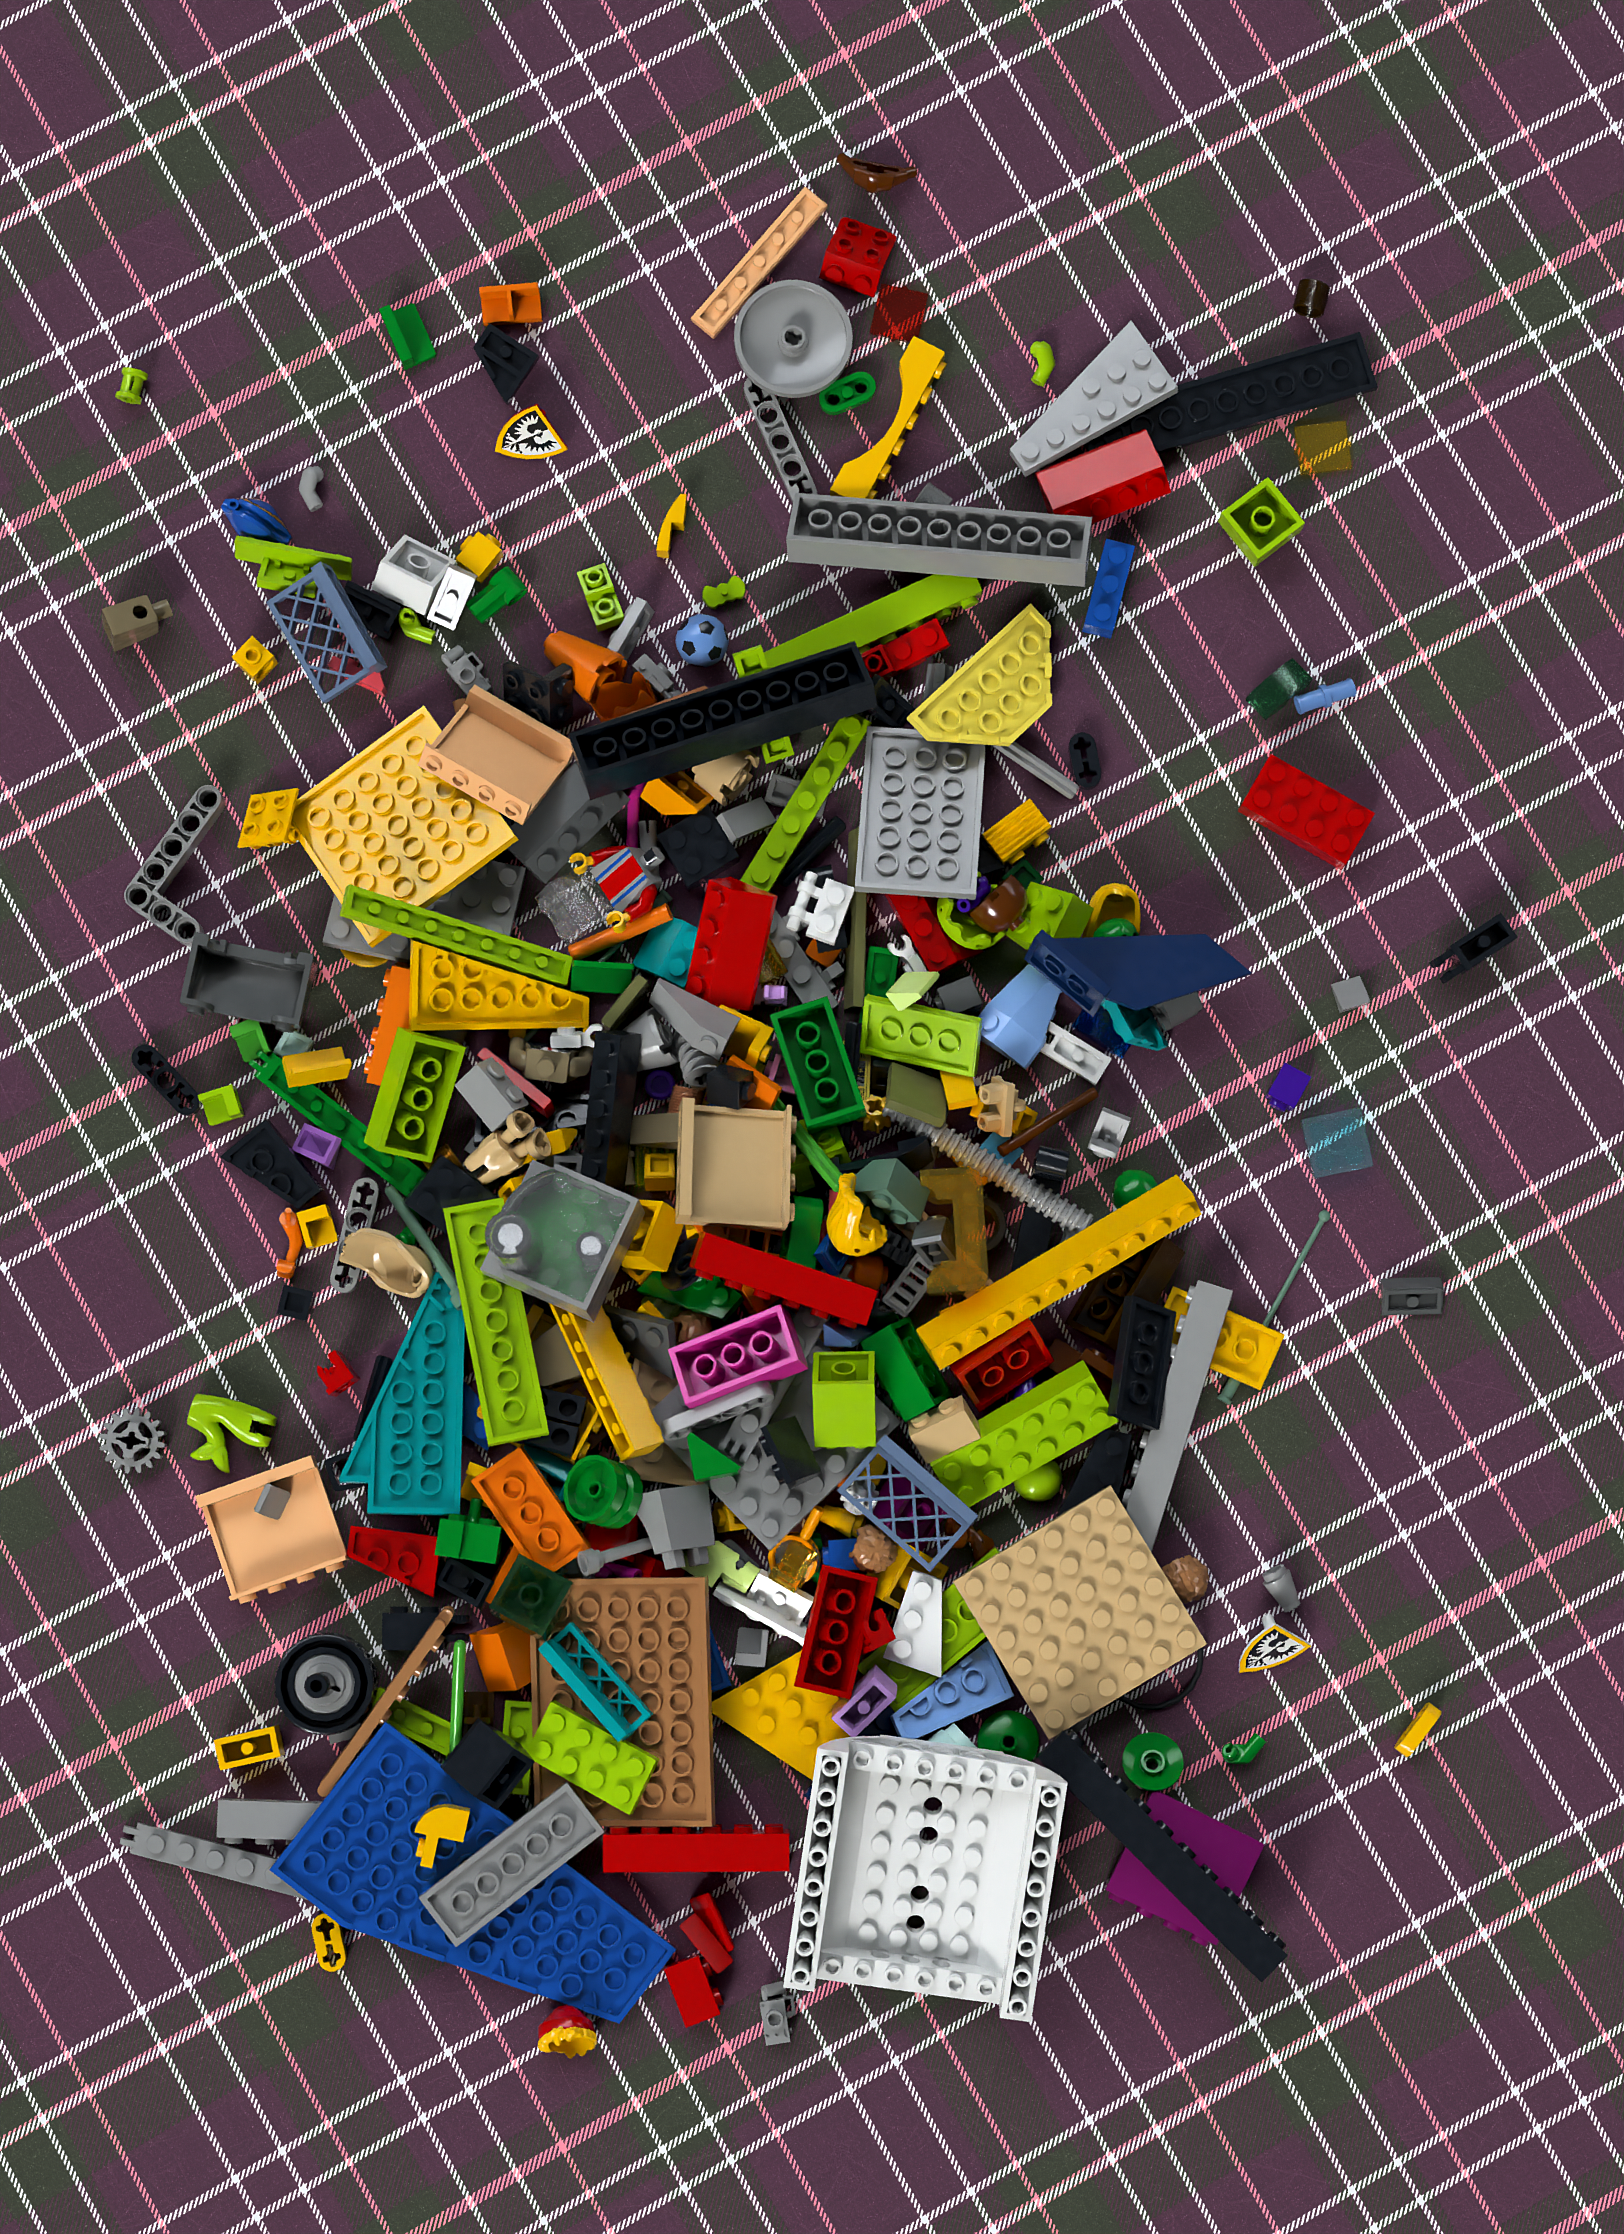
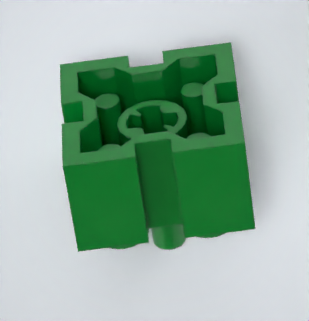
[435,1498,505,1564]

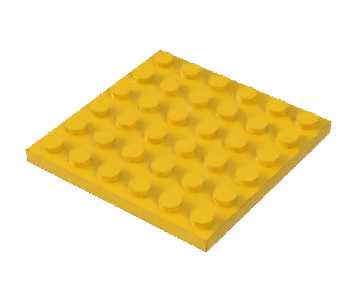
[291,706,519,948]

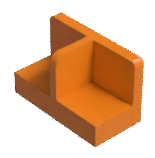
[479,282,543,326]

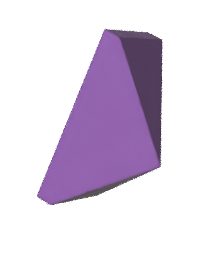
[292,1123,342,1170]

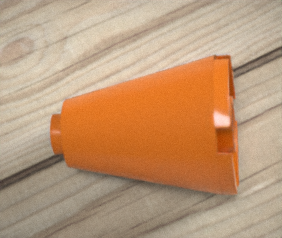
[543,631,628,706]

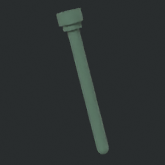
[385,1185,462,1310]

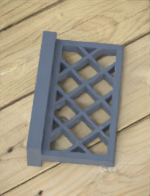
[266,562,388,704]
[837,1435,979,1572]

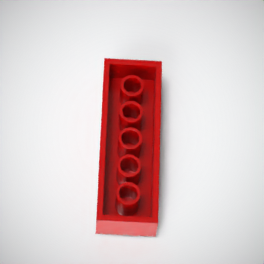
[603,1823,790,1873]

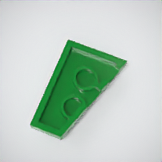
[637,1245,745,1322]

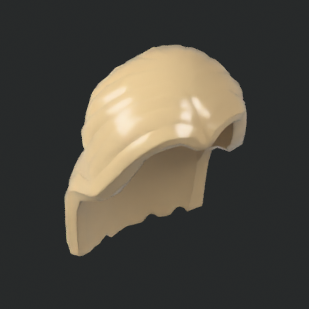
[339,1228,433,1298]

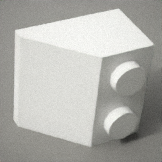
[372,534,457,616]

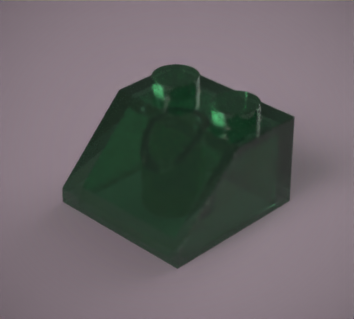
[489,1554,573,1642]

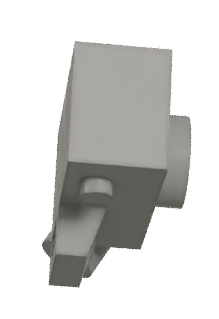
[441,645,492,696]
[632,653,682,700]
[760,1981,796,2046]

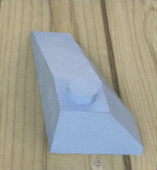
[978,964,1062,1070]

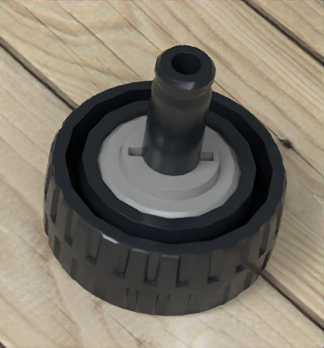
[274,1632,379,1735]

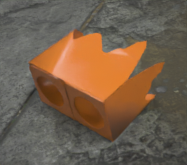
[590,671,657,723]

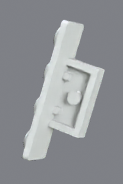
[713,1568,814,1647]

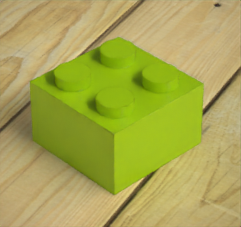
[1218,477,1305,567]
[1006,882,1094,950]

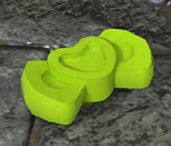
[702,575,746,609]

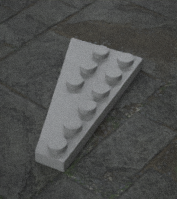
[1010,320,1178,477]

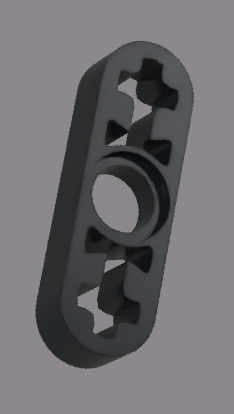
[132,1045,202,1116]

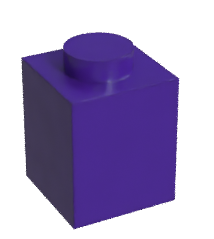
[1265,1063,1311,1112]

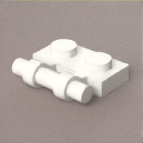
[786,871,855,946]

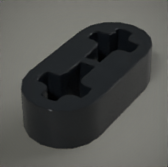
[1068,732,1101,790]

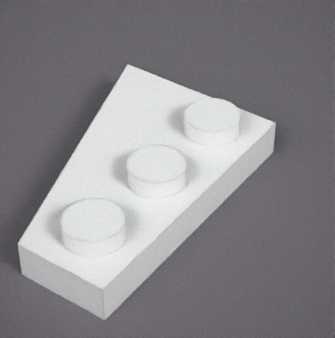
[883,1569,942,1678]

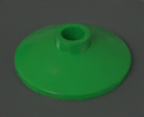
[977,1710,1039,1762]
[1122,1732,1184,1792]

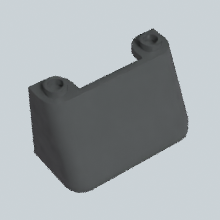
[179,932,319,1033]

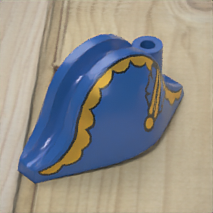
[221,498,293,545]

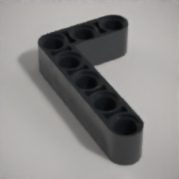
[1010,1145,1070,1273]

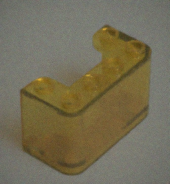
[920,1167,989,1296]

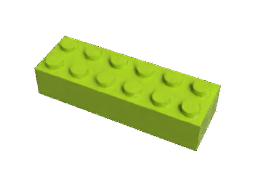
[930,1360,1119,1507]

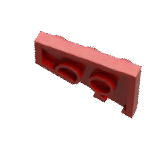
[347,1526,440,1598]

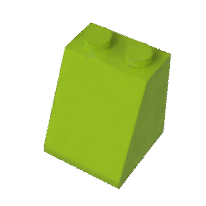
[812,1351,876,1449]

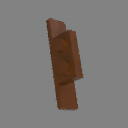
[1046,1338,1142,1428]

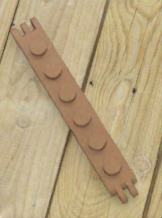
[317,1605,454,1797]

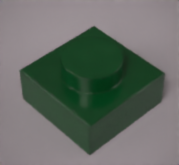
[1001,857,1044,891]

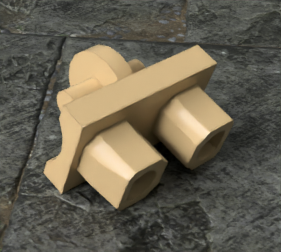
[977,1075,1026,1137]

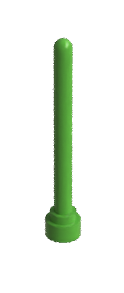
[443,1640,466,1762]

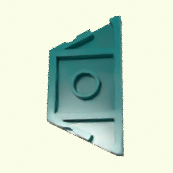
[1103,1000,1168,1051]

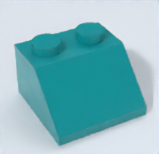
[632,917,698,990]

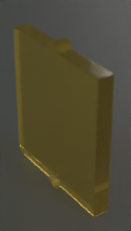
[1294,421,1352,476]

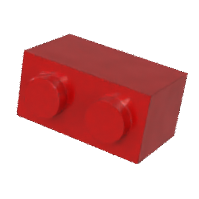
[664,1953,724,2028]

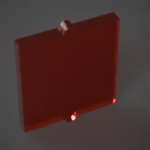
[870,283,928,343]

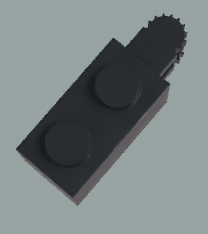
[382,1606,470,1650]

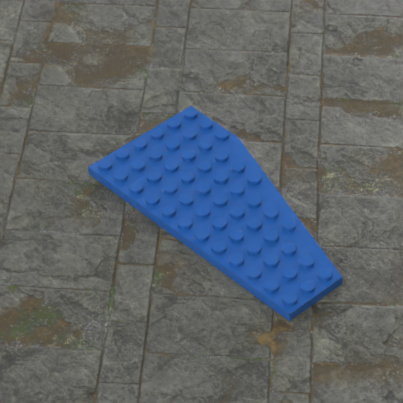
[270,1722,677,2024]

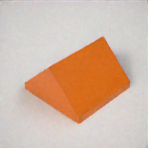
[469,1615,531,1692]

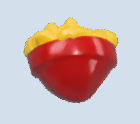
[538,2005,597,2058]

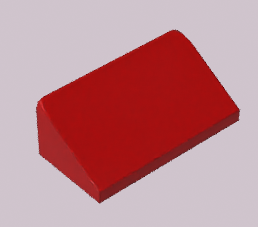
[690,1890,735,1952]
[679,1913,733,1974]

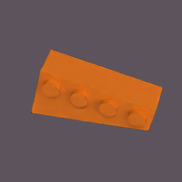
[364,962,421,1086]

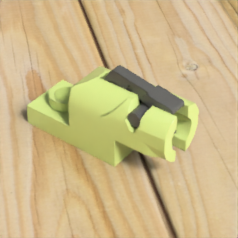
[681,1539,761,1594]

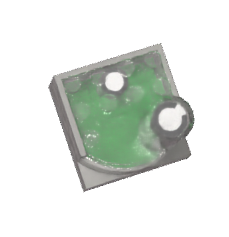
[480,1159,645,1323]

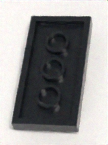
[1107,1295,1176,1430]

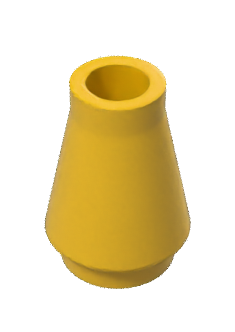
[820,1505,867,1539]

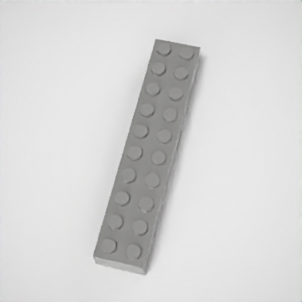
[786,493,1092,587]

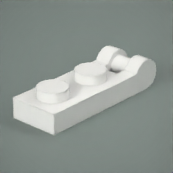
[1040,1021,1111,1085]

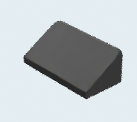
[1380,1277,1444,1316]

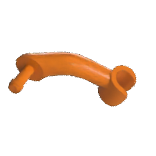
[276,1208,303,1279]

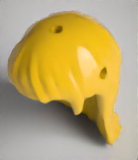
[827,1173,888,1257]

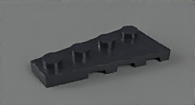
[474,1091,589,1147]

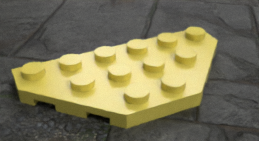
[906,603,1052,746]

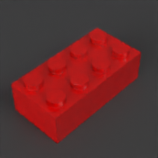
[1238,754,1375,870]

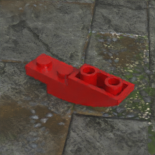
[861,618,951,680]

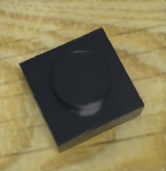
[277,1285,315,1322]

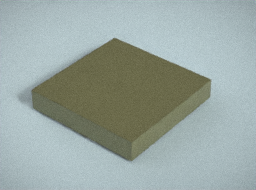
[601,975,651,1030]
[885,1062,946,1128]

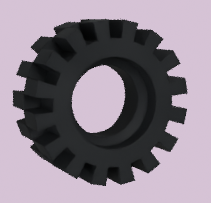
[871,1229,915,1267]

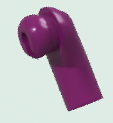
[595,1562,643,1578]

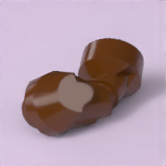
[945,1518,995,1563]

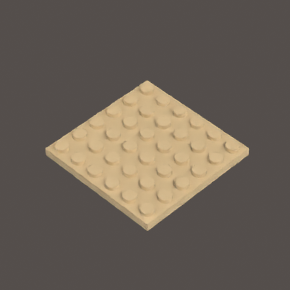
[953,1485,1207,1740]

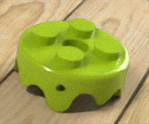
[937,872,1007,950]

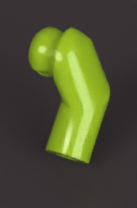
[1030,341,1055,387]
[398,608,436,645]

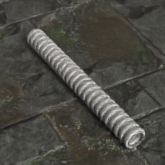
[882,1107,1093,1233]

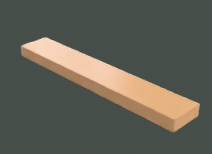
[691,187,828,339]

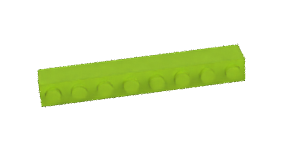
[764,574,983,669]

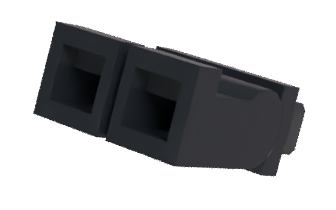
[514,1388,588,1459]

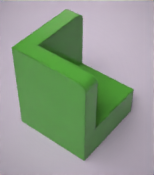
[229,1020,273,1063]

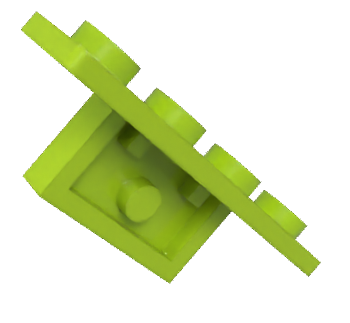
[234,536,353,598]

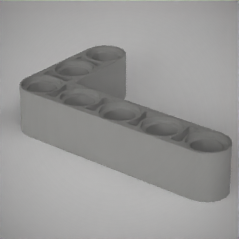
[124,785,225,947]

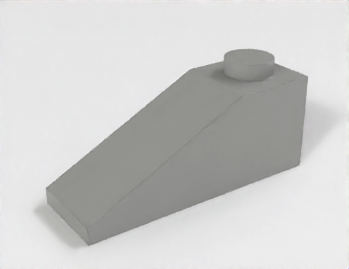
[649,978,740,1060]

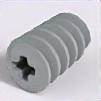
[673,1030,719,1087]

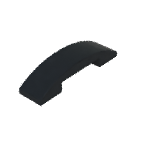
[809,1135,934,1191]

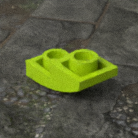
[577,563,624,632]

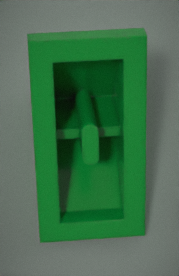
[687,1432,742,1482]

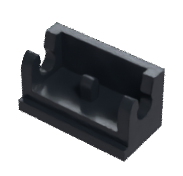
[344,580,402,641]

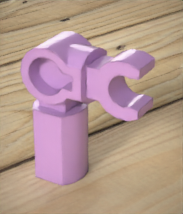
[754,985,788,1007]

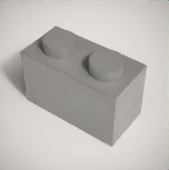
[454,1057,529,1132]

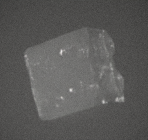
[535,865,615,947]

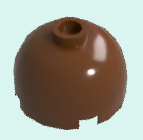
[968,875,1028,933]

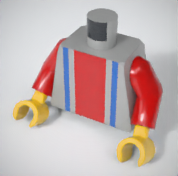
[570,845,665,933]

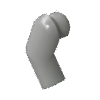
[299,466,324,512]

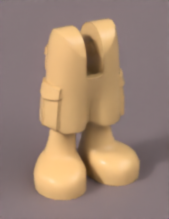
[464,1110,551,1185]

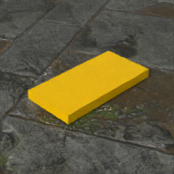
[1164,1286,1285,1391]

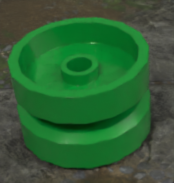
[563,1455,643,1529]

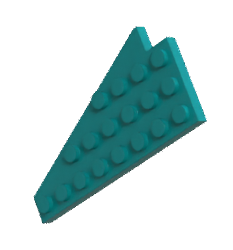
[339,1272,465,1515]

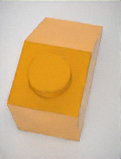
[640,771,714,815]

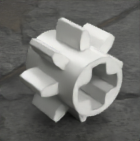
[840,1480,879,1515]

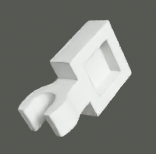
[887,934,928,973]
[550,1024,603,1048]

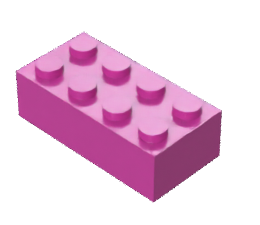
[668,1304,809,1409]

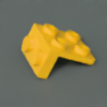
[719,1005,774,1074]

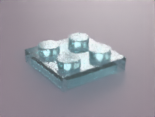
[1300,1107,1374,1179]

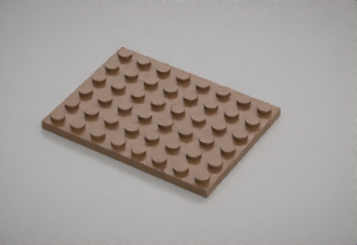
[528,1576,715,1827]

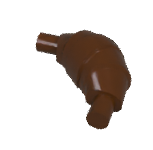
[836,153,917,193]

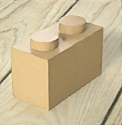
[908,1395,981,1464]

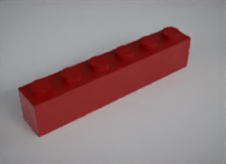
[689,1232,878,1329]

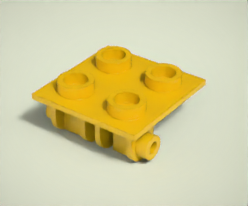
[237,788,300,849]

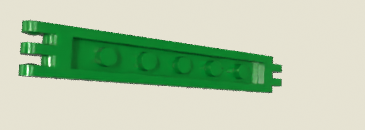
[248,1049,425,1197]

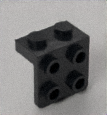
[503,660,574,730]

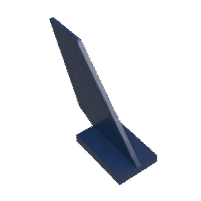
[1024,929,1252,1017]

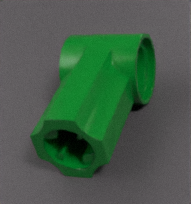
[466,566,528,625]

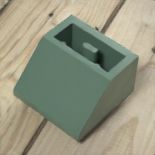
[855,1158,930,1225]

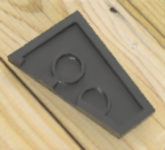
[602,1304,677,1379]

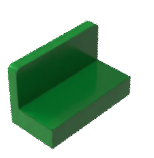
[379,303,436,370]
[570,960,634,994]

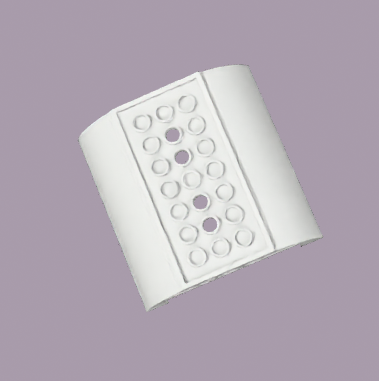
[783,1734,1068,2022]

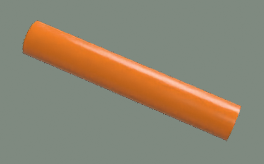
[568,903,673,960]

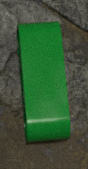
[779,1195,823,1269]

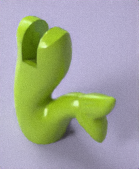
[187,1393,277,1473]

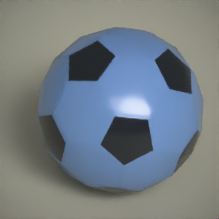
[675,614,729,667]

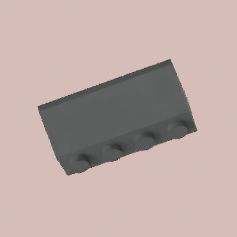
[508,761,630,884]

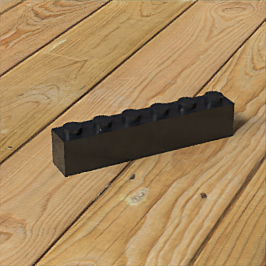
[581,1029,641,1193]

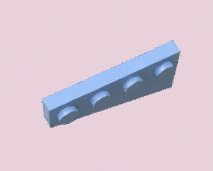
[890,1640,1014,1739]

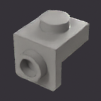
[1088,1107,1131,1159]

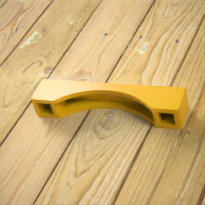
[830,336,947,499]

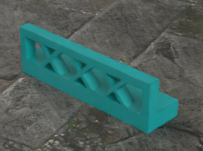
[538,1622,653,1742]

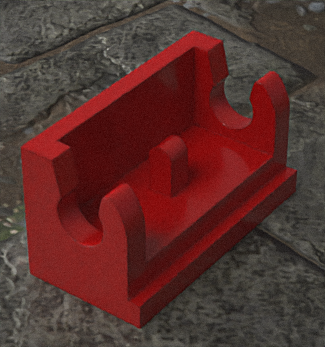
[317,1350,361,1397]
[861,1608,896,1655]

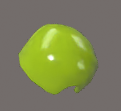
[1013,1460,1063,1502]

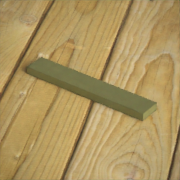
[844,827,867,1010]

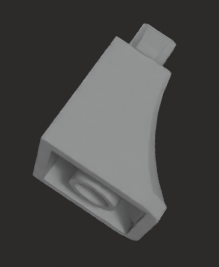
[637,1484,715,1570]

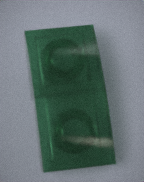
[1245,658,1313,720]

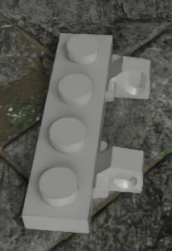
[766,909,844,1010]

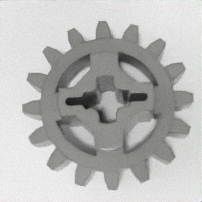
[99,1408,167,1474]

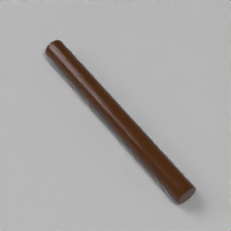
[997,1087,1099,1157]

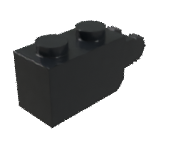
[1429,913,1518,984]

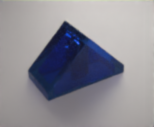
[1071,1007,1132,1060]

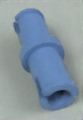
[1294,678,1356,715]

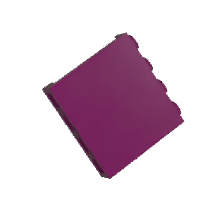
[1104,1791,1265,1947]

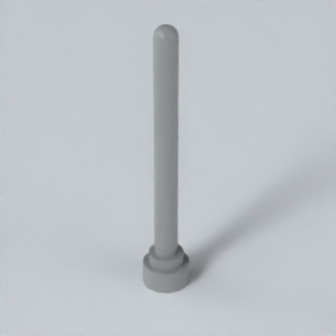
[577,1537,653,1576]

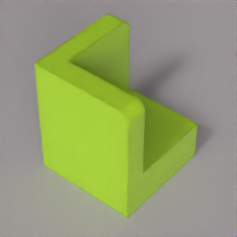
[197,1084,245,1126]

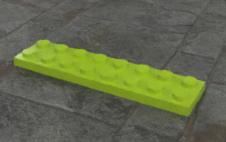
[443,1197,549,1447]

